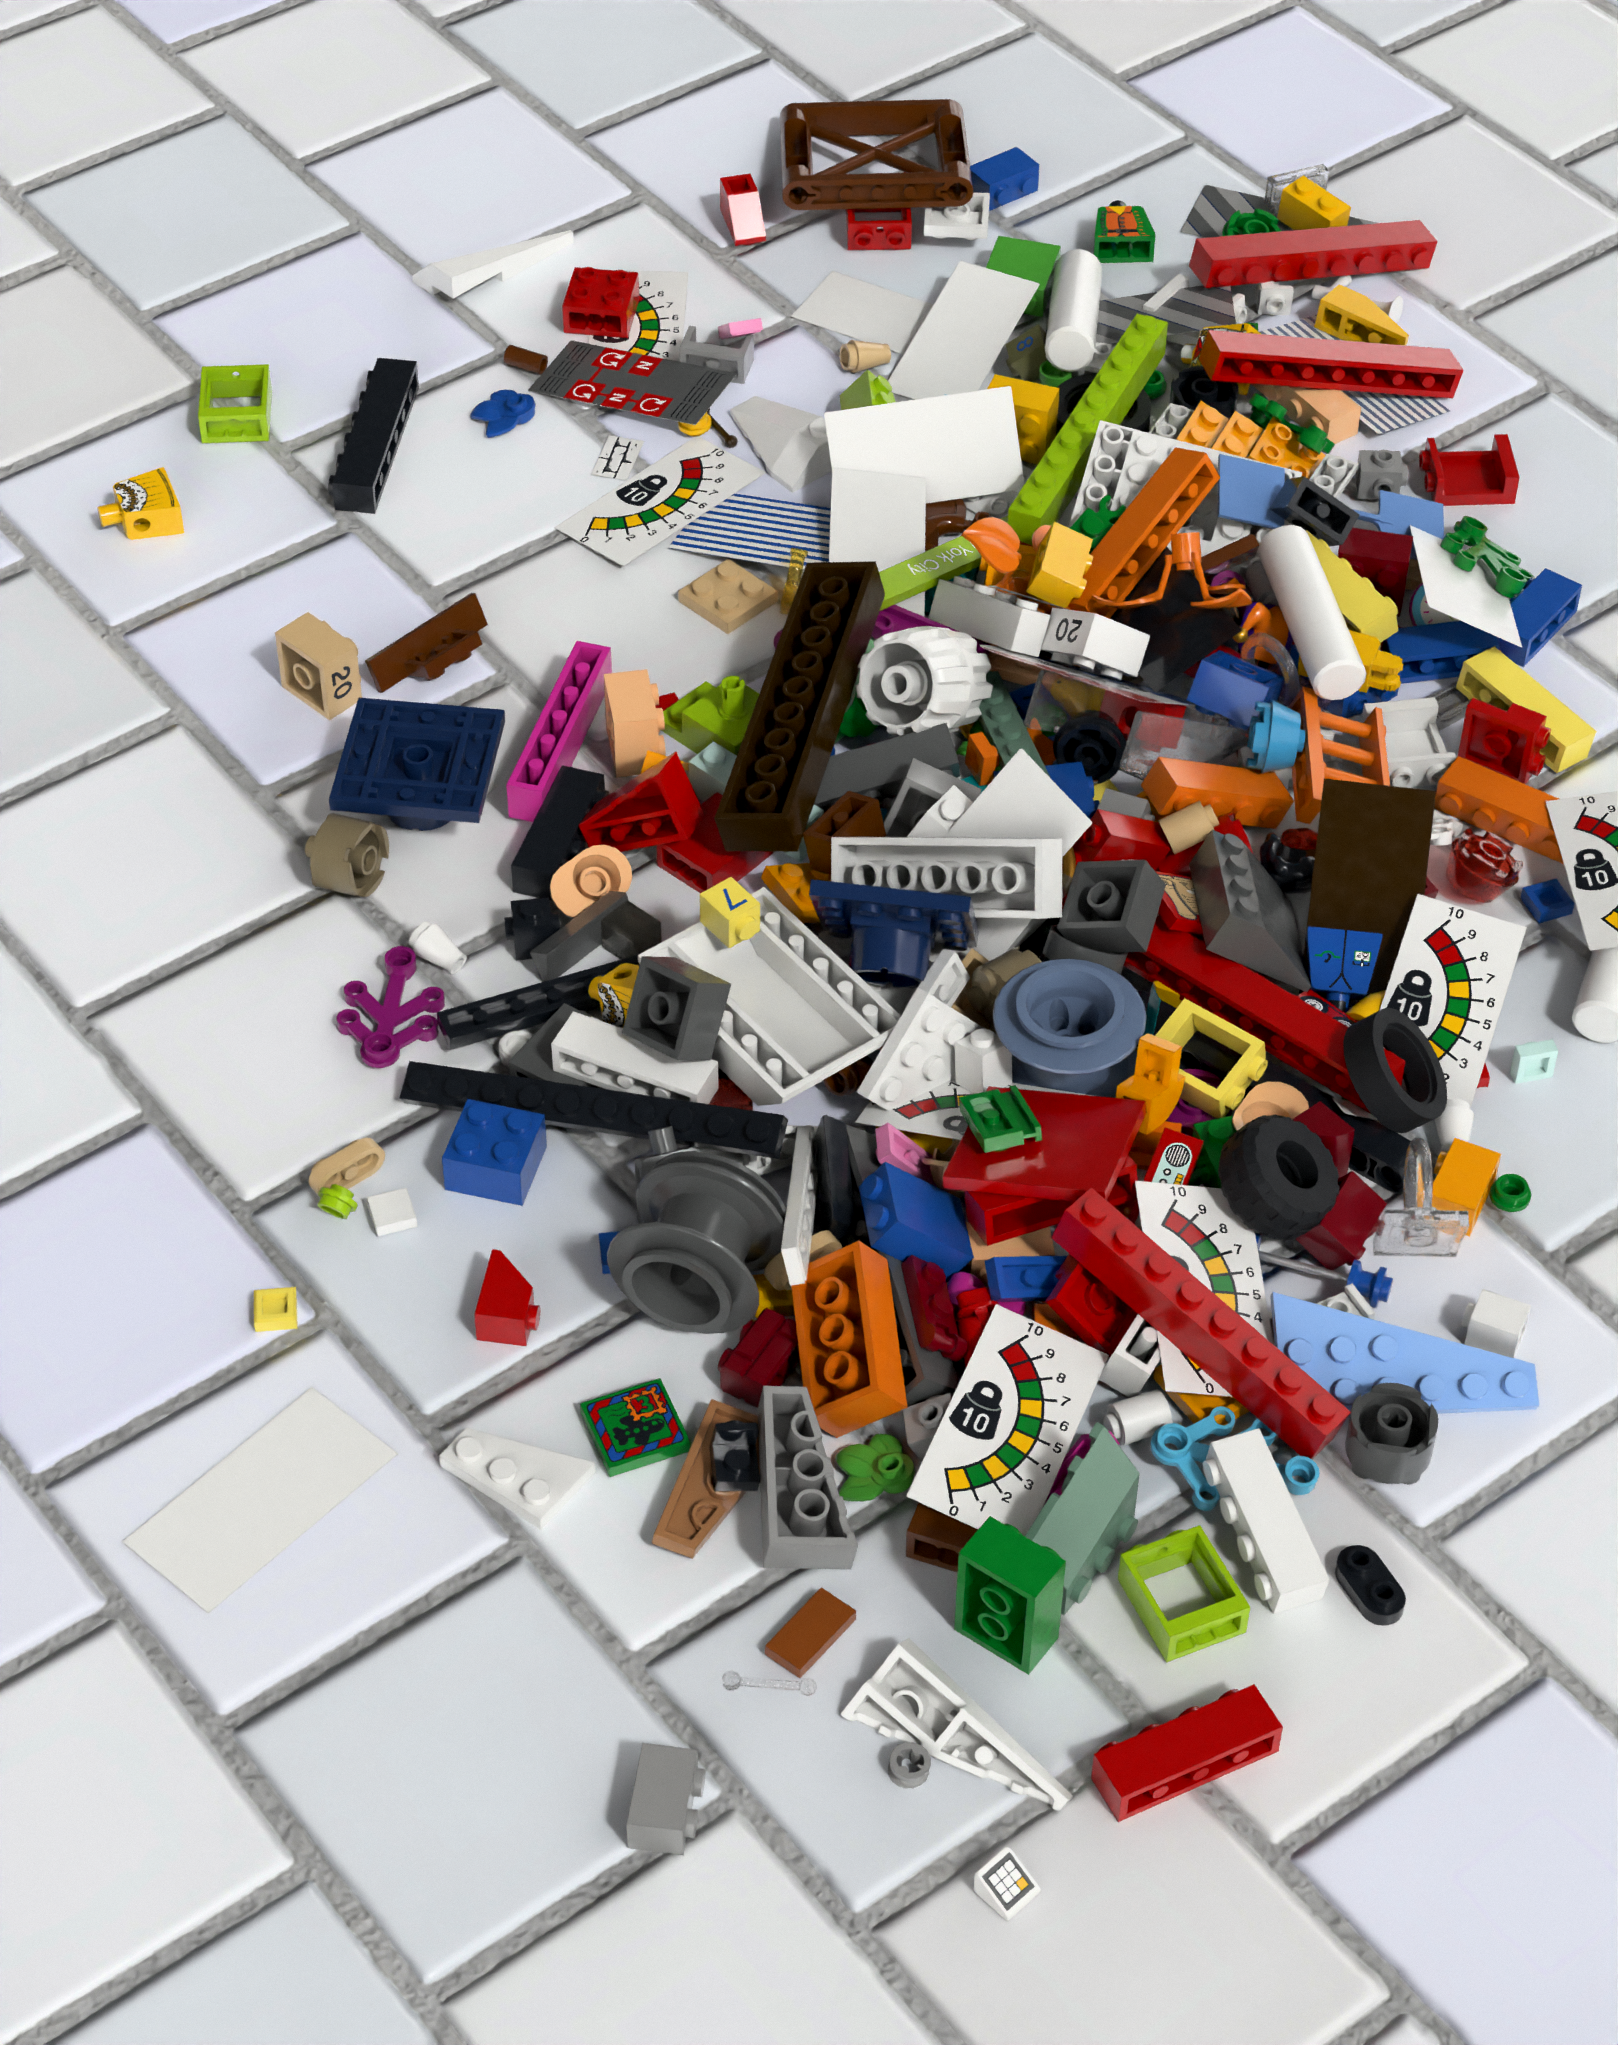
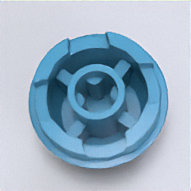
[1246,699,1305,773]

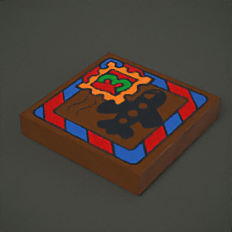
[1188,534,1259,580]

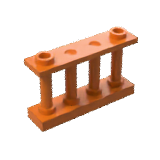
[1288,686,1390,825]

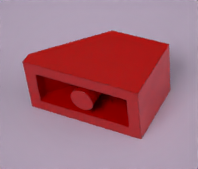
[474,1249,541,1346]

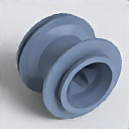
[993,959,1146,1098]

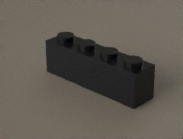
[511,765,609,901]

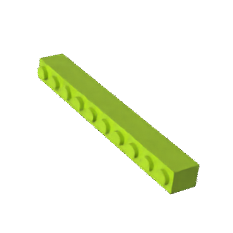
[1008,313,1168,545]

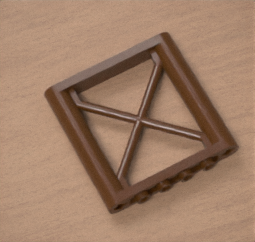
[779,99,973,210]

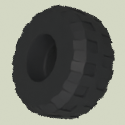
[1218,1115,1340,1241]

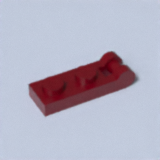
[901,1255,967,1362]

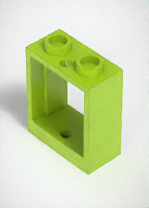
[198,364,272,443]
[1118,1525,1250,1663]

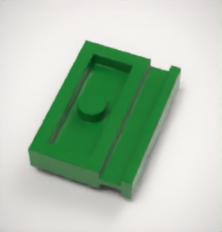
[959,1085,1042,1153]

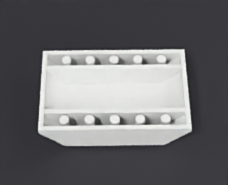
[638,887,901,1106]

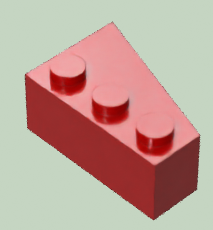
[579,752,705,852]

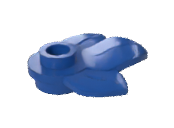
[470,389,536,438]

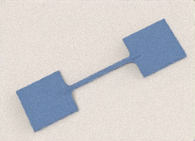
[1218,454,1444,560]

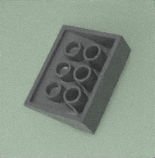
[1189,830,1311,992]

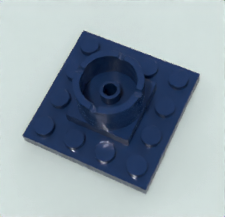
[329,697,505,831]
[809,879,979,988]

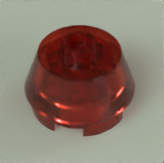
[1446,828,1523,903]

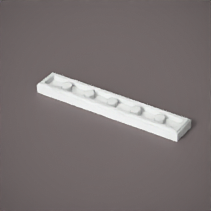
[781,1125,818,1286]

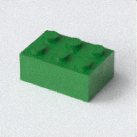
[954,1516,1066,1675]

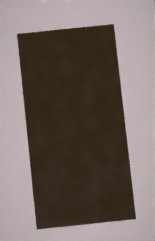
[1299,779,1436,1007]

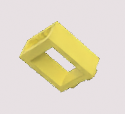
[1155,998,1268,1119]

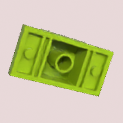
[661,676,759,756]

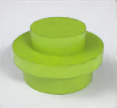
[317,1184,358,1219]

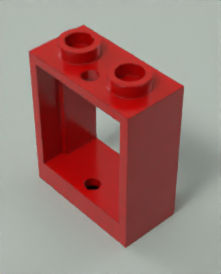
[845,208,912,250]

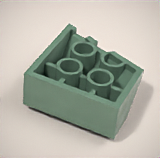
[1025,1422,1140,1615]

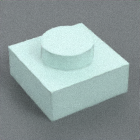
[1510,1039,1558,1084]

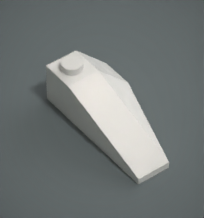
[730,396,832,493]

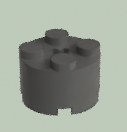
[1345,1383,1438,1485]

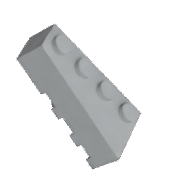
[757,1386,858,1569]

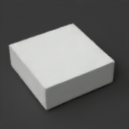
[367,1188,418,1236]

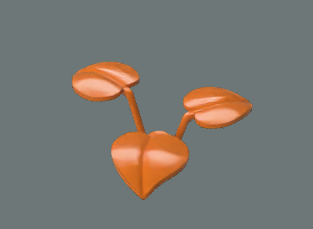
[961,517,1071,615]
[1092,532,1252,609]

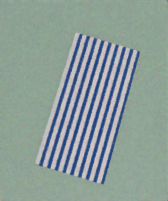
[668,494,831,570]

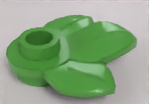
[835,1434,915,1502]

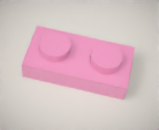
[875,1122,937,1187]

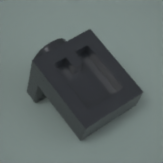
[709,1420,760,1491]

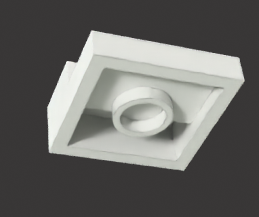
[924,192,990,240]

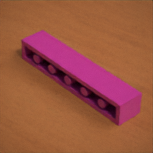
[506,641,612,822]

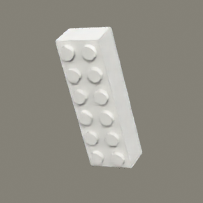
[831,837,1062,919]

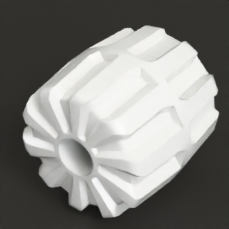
[855,626,993,736]

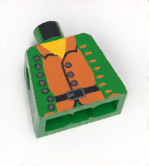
[1093,200,1156,263]

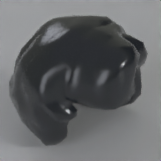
[1259,832,1316,894]

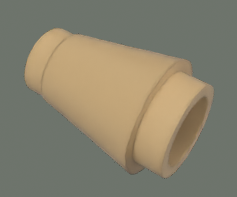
[840,340,891,373]

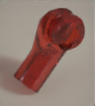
[1281,828,1318,850]

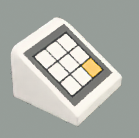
[973,1846,1041,1922]

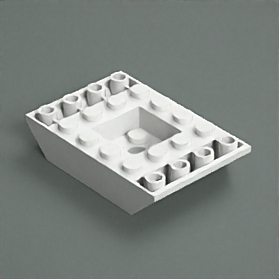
[1068,420,1302,597]

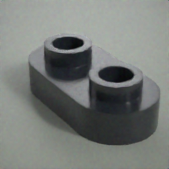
[1335,1545,1406,1626]

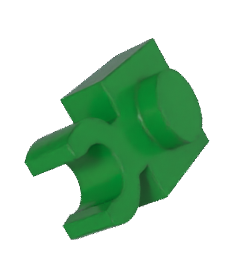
[1070,494,1126,554]

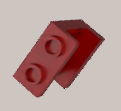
[1419,434,1520,506]

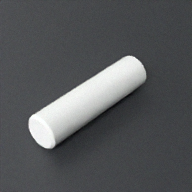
[1045,249,1102,372]
[1258,525,1366,700]
[1572,947,1618,1043]

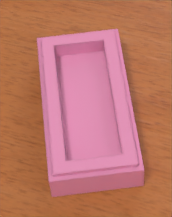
[718,318,763,339]

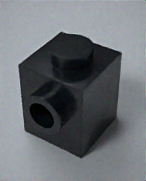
[504,897,560,961]

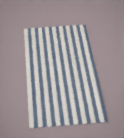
[1260,315,1450,435]

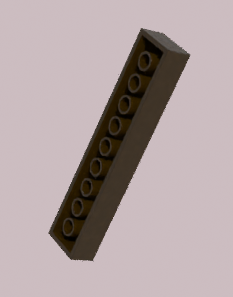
[714,561,885,852]

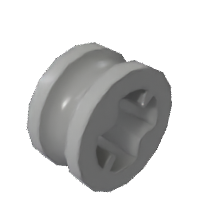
[888,1742,931,1789]

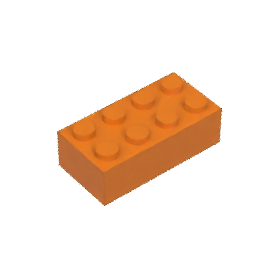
[791,1240,908,1438]

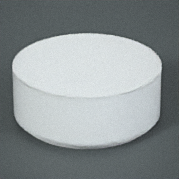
[498,1030,533,1067]

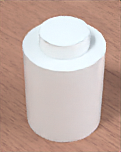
[1103,1389,1173,1446]

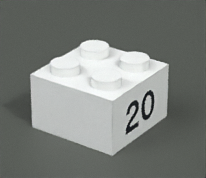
[1041,607,1150,681]

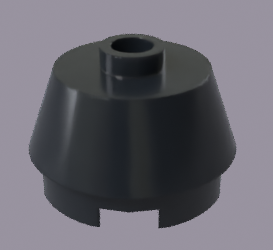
[1053,710,1127,784]

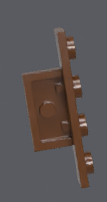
[365,593,488,693]

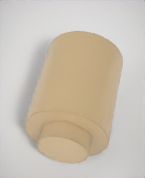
[1158,800,1220,855]

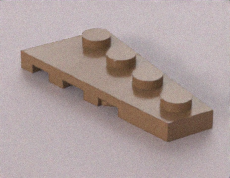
[652,1399,760,1559]

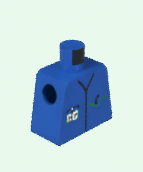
[1306,926,1383,1013]

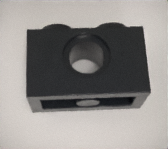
[1270,476,1359,547]

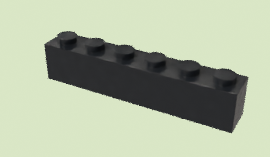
[328,358,419,514]

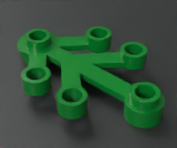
[1248,393,1335,454]
[1440,516,1535,598]

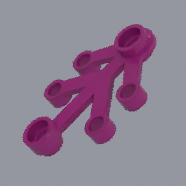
[337,946,445,1068]

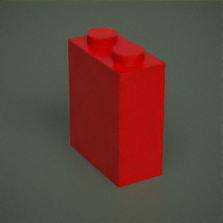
[657,792,773,893]

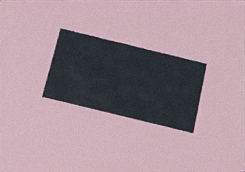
[1110,546,1242,692]

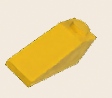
[1314,284,1409,345]

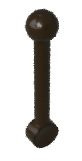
[707,408,738,448]

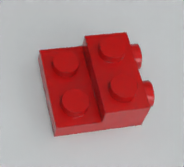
[1458,698,1551,784]
[1045,1254,1138,1357]

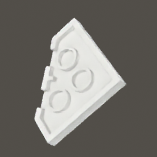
[857,988,983,1111]

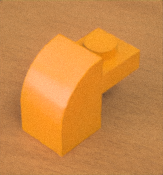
[1116,1033,1186,1135]

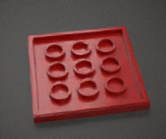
[942,1086,1147,1202]

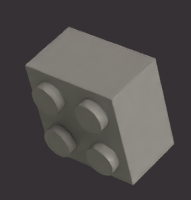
[883,758,982,837]

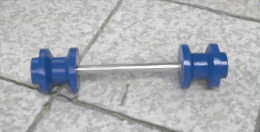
[1255,1233,1393,1308]

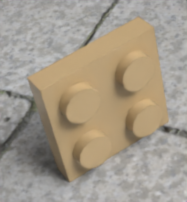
[678,559,778,634]

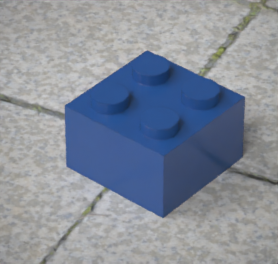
[1186,650,1286,730]
[442,1099,547,1206]

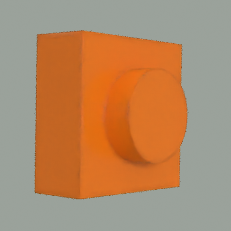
[965,732,999,786]

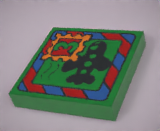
[580,1378,691,1477]

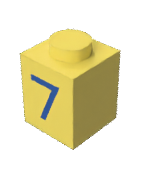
[700,877,760,948]

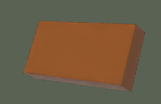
[765,1587,856,1678]

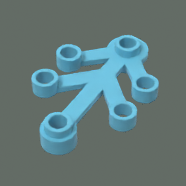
[1150,1406,1320,1511]

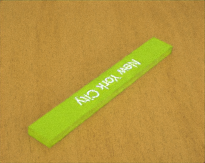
[879,515,1008,611]

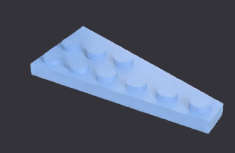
[1270,1292,1539,1418]

